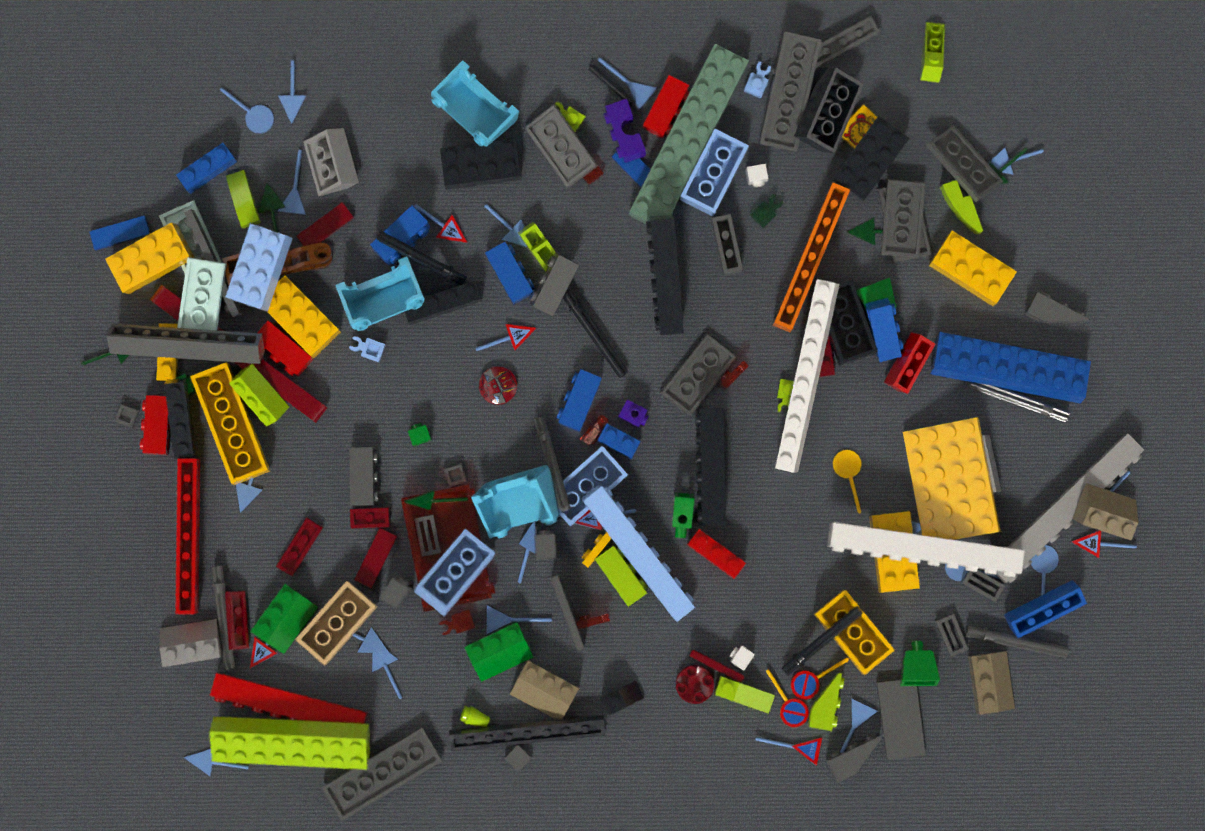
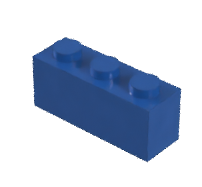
[176,143,237,194]
[485,242,535,305]
[865,298,904,362]
[557,369,602,432]

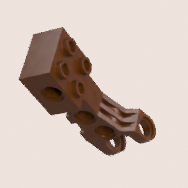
[222,243,332,286]

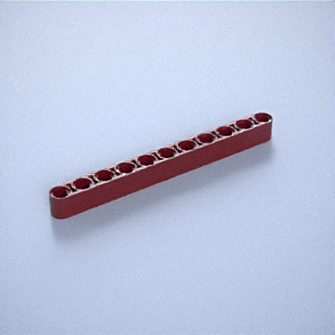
[150,285,327,423]

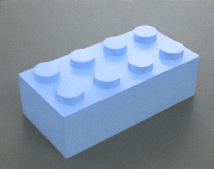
[680,129,749,217]
[226,224,292,311]
[555,446,628,527]
[415,529,495,616]

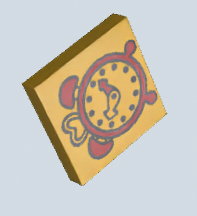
[842,105,877,149]

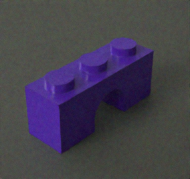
[603,99,646,163]

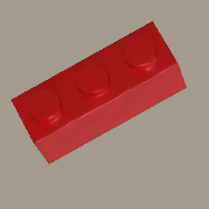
[643,75,690,139]
[257,321,314,376]
[884,332,935,394]
[140,395,170,455]
[687,529,746,579]

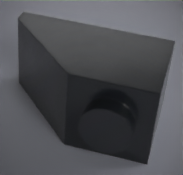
[601,681,644,715]

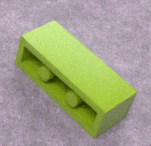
[229,364,289,427]
[595,546,648,607]

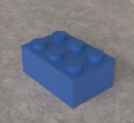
[370,205,430,266]

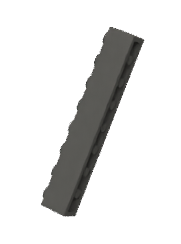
[107,324,265,364]

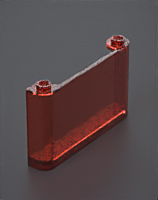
[401,484,495,612]

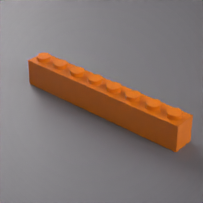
[773,182,850,332]

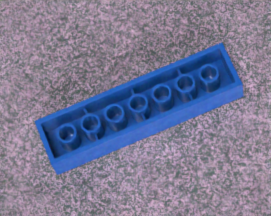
[930,332,1091,404]

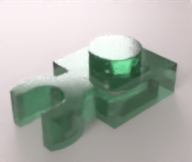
[750,194,784,229]

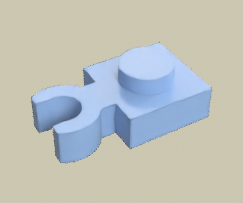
[744,62,771,98]
[349,336,386,363]

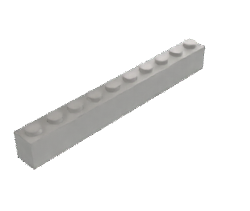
[996,433,1144,583]

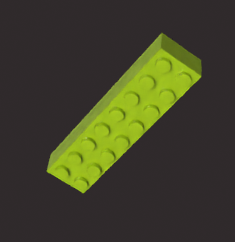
[209,716,370,769]

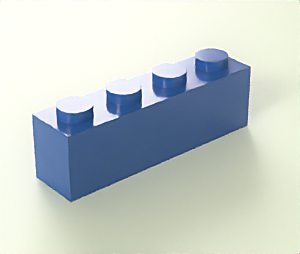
[1004,580,1087,638]

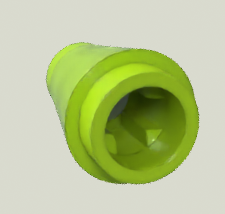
[460,706,490,727]

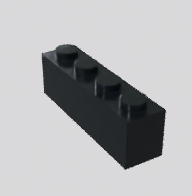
[405,281,482,325]
[164,378,196,459]

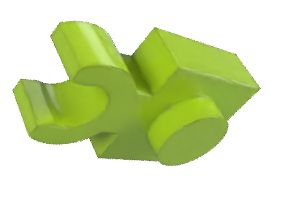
[555,102,585,133]
[777,379,794,412]

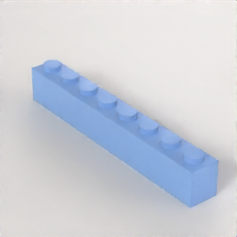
[581,485,695,622]

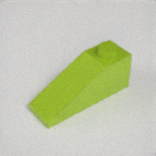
[714,676,775,714]

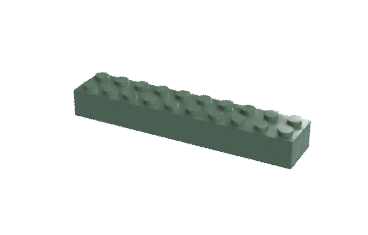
[629,44,749,224]

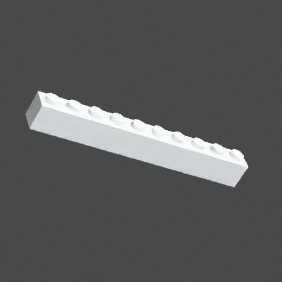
[775,279,840,473]
[827,523,1024,577]

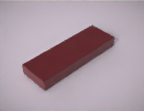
[297,202,354,246]
[276,517,323,577]
[354,528,398,588]
[225,591,249,650]
[689,650,744,682]

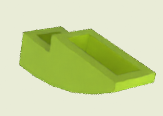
[226,170,261,229]
[940,180,983,235]
[517,222,556,272]

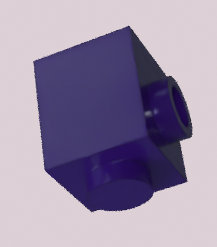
[618,399,649,428]

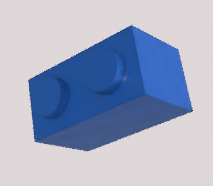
[597,423,641,459]

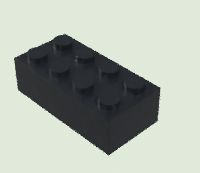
[794,67,864,153]
[833,116,909,202]
[440,139,521,190]
[828,280,878,366]

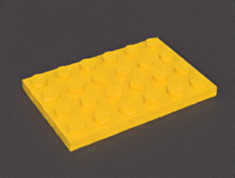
[903,417,1000,540]

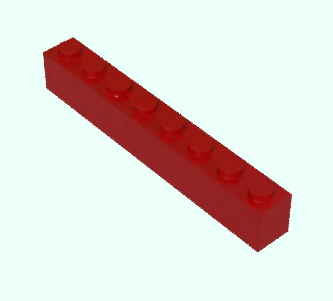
[175,459,200,614]
[210,673,368,724]

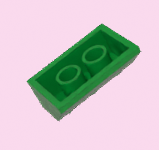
[251,584,318,654]
[464,622,534,682]

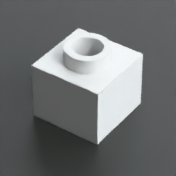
[746,164,768,187]
[730,646,755,670]

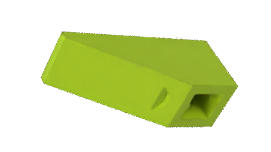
[920,22,945,82]
[808,673,844,731]

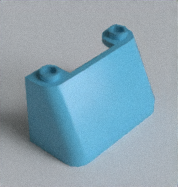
[431,60,519,147]
[335,256,424,331]
[471,465,559,538]

